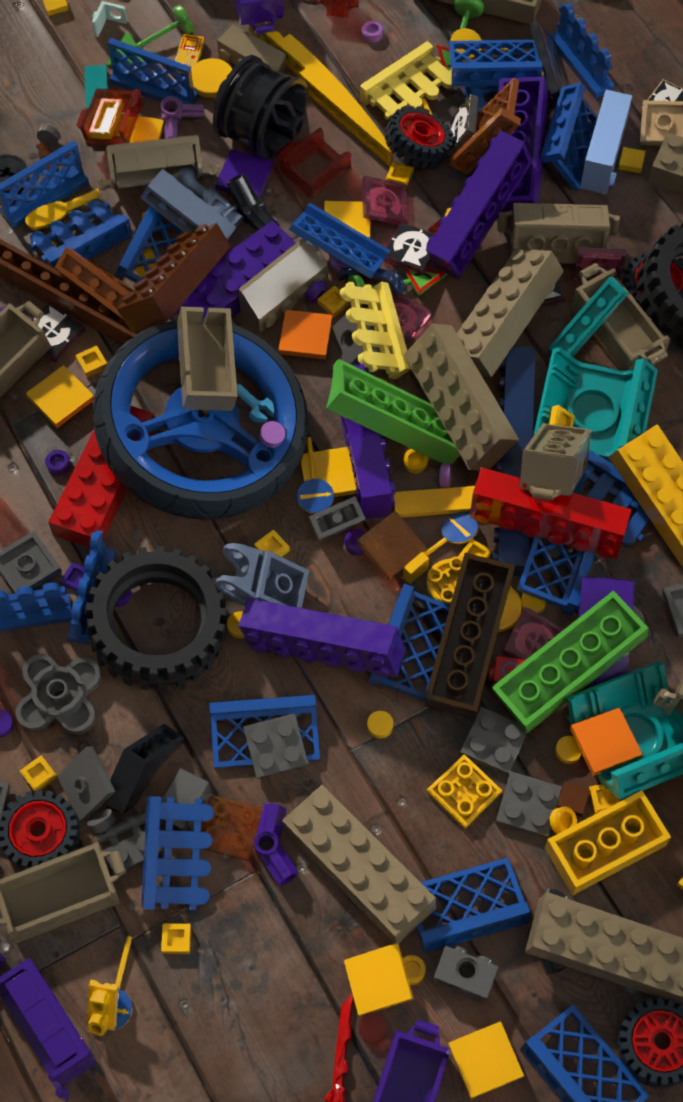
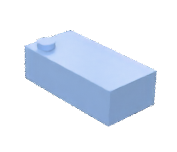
[580,90,633,195]

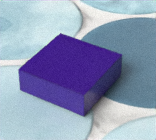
[60,562,84,592]

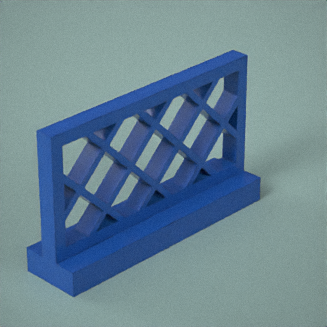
[107,38,199,104]
[449,40,543,87]
[540,82,598,191]
[0,140,89,229]
[289,203,390,278]
[114,205,183,283]
[516,537,595,616]
[367,584,450,701]
[209,695,320,769]
[416,858,530,954]
[520,1005,650,1102]

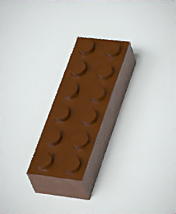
[117,223,231,333]

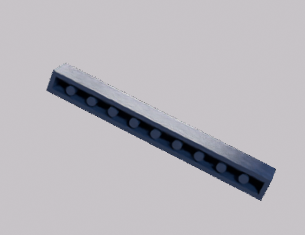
[492,347,535,576]

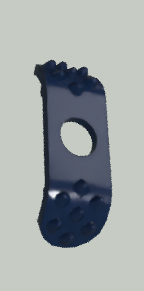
[338,265,405,294]

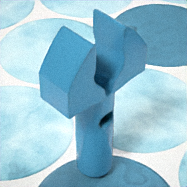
[237,384,274,423]

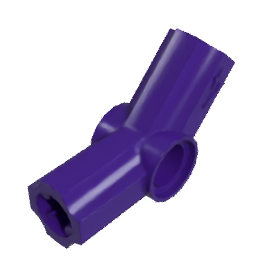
[254,803,299,887]

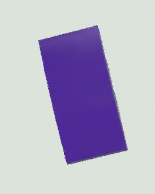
[578,576,634,686]

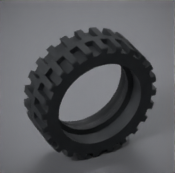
[637,223,683,347]
[86,546,227,691]

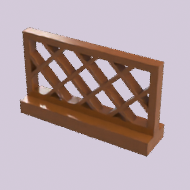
[449,78,521,175]
[54,247,133,320]

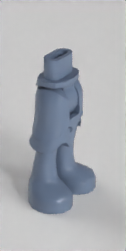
[178,165,243,227]

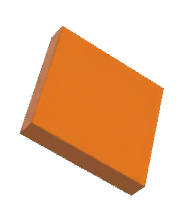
[279,310,333,360]
[570,708,643,776]

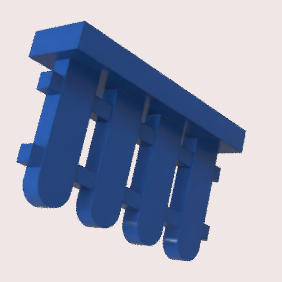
[549,3,615,99]
[29,200,133,270]
[572,450,650,546]
[67,530,117,645]
[0,583,72,632]
[141,796,214,910]

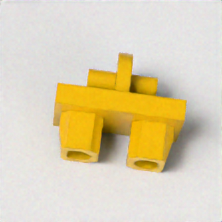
[87,980,119,1036]

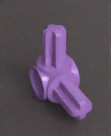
[161,96,204,139]

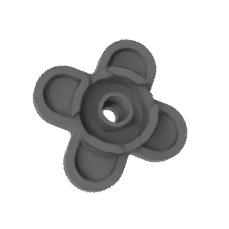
[16,654,102,735]

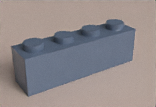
[141,169,237,240]

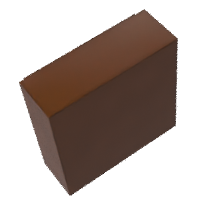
[556,781,590,817]

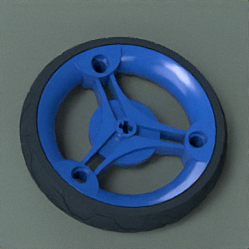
[93,318,308,520]

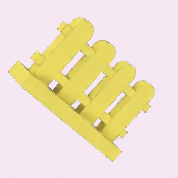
[360,41,454,121]
[340,282,412,379]

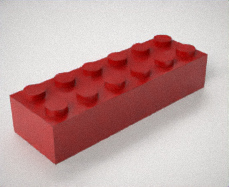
[48,406,155,548]
[470,467,632,559]

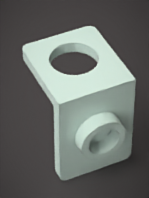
[92,1,128,37]

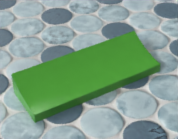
[326,359,460,464]
[492,590,649,734]

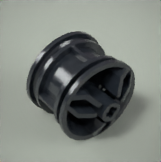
[213,55,308,160]

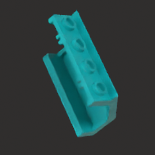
[534,347,658,461]
[566,661,683,800]

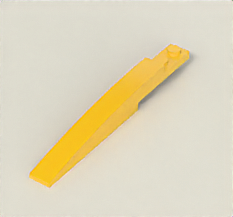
[248,22,393,166]

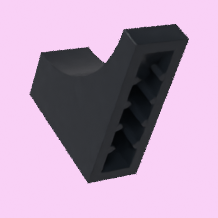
[105,724,185,815]

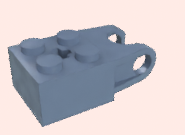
[216,543,309,608]

